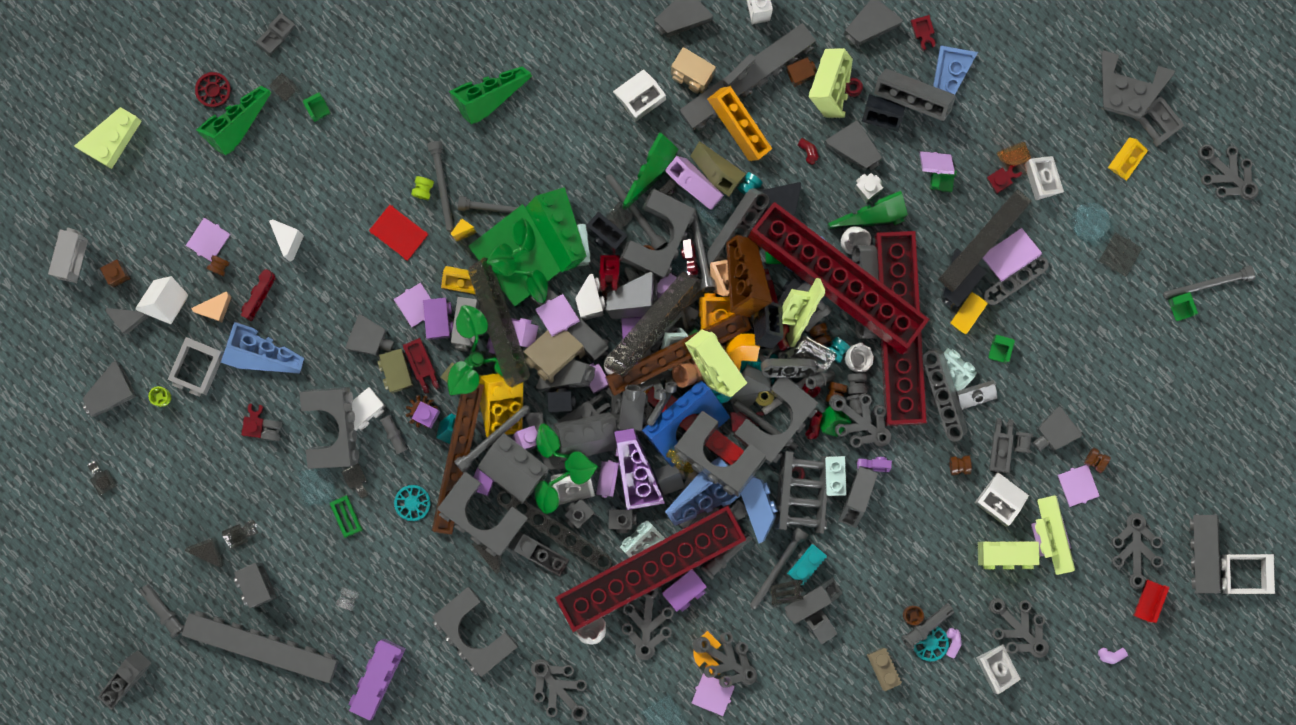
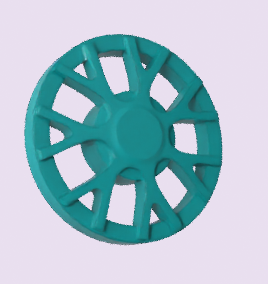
[394,485,430,521]
[914,626,949,661]

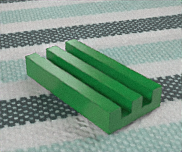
[330,495,363,538]

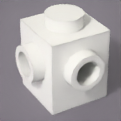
[855,173,883,203]

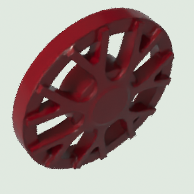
[195,72,231,108]

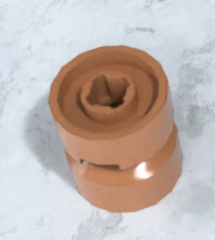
[672,359,705,388]

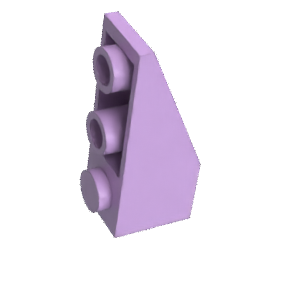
[665,156,724,210]

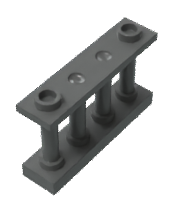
[774,451,831,533]

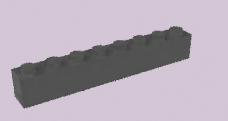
[679,23,816,131]
[181,610,339,683]

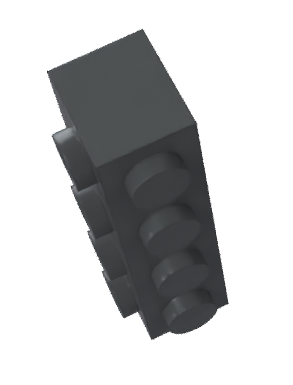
[874,68,956,121]
[1190,515,1221,593]

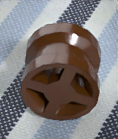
[206,255,230,277]

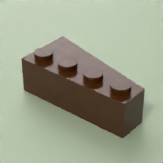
[726,235,772,317]

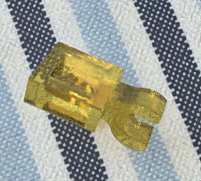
[666,449,694,473]

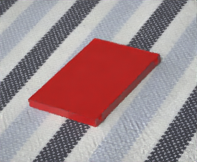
[369,204,429,261]

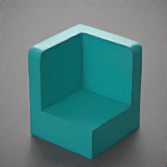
[436,413,456,444]

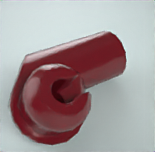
[797,138,819,165]
[777,324,789,351]
[805,411,822,440]

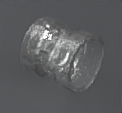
[335,586,360,611]

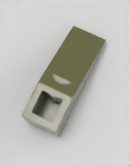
[691,141,746,196]

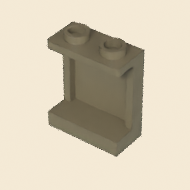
[523,330,585,384]

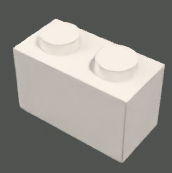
[352,387,385,431]

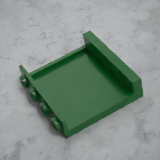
[468,204,561,308]

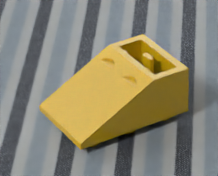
[479,374,523,438]

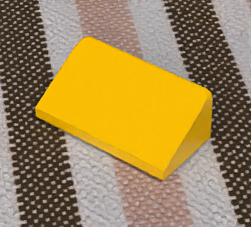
[1108,138,1148,181]
[451,219,477,241]
[441,266,483,295]
[950,292,988,334]

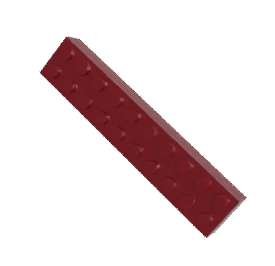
[748,202,930,354]
[875,231,927,426]
[555,506,746,632]

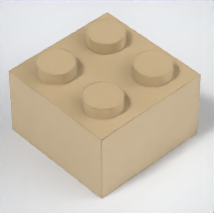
[671,47,716,94]

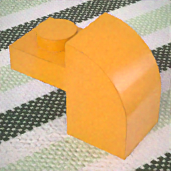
[725,334,760,372]
[693,631,721,675]

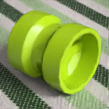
[411,176,434,200]
[148,386,172,407]

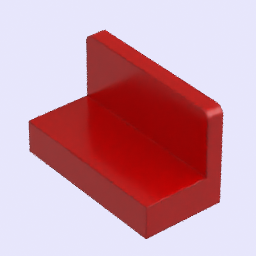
[1133,580,1169,623]

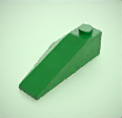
[449,66,532,124]
[196,86,271,155]
[622,132,680,210]
[827,191,908,229]

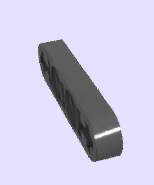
[983,256,1049,306]

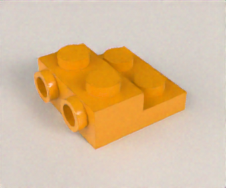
[699,293,735,330]

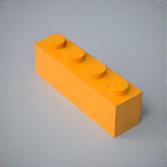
[707,86,772,161]

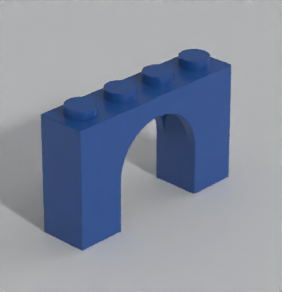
[642,380,730,467]

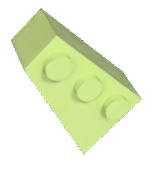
[809,48,853,118]
[74,107,141,169]
[685,329,747,397]
[978,542,1039,569]

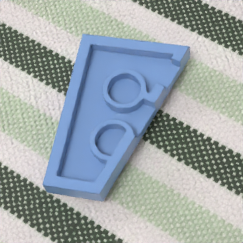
[933,46,978,95]

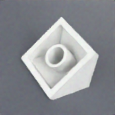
[1025,156,1064,200]
[269,220,304,261]
[136,276,188,324]
[551,473,595,505]
[976,644,1021,694]

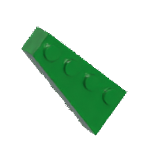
[526,187,587,272]

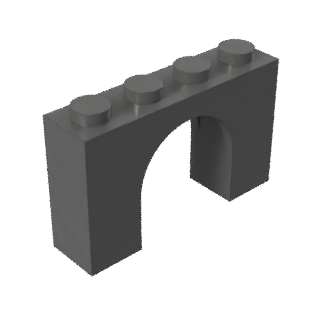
[619,189,695,280]
[733,377,818,465]
[299,387,359,469]
[675,411,766,497]
[437,472,529,557]
[432,587,519,677]

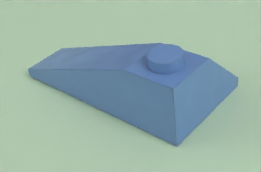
[221,322,304,373]
[665,457,741,526]

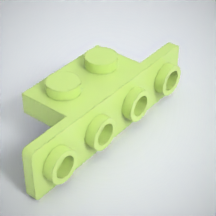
[782,278,825,347]
[1035,495,1075,575]

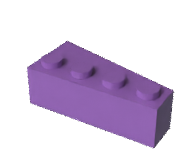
[614,428,665,510]
[348,639,406,721]

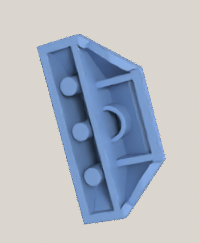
[741,476,777,543]

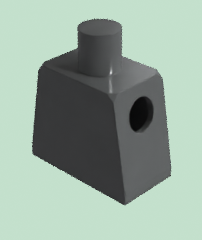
[345,314,395,356]
[1033,406,1082,451]

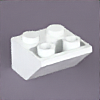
[613,69,666,122]
[575,274,606,321]
[975,472,1029,526]

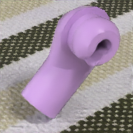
[946,628,962,658]
[1098,648,1128,664]

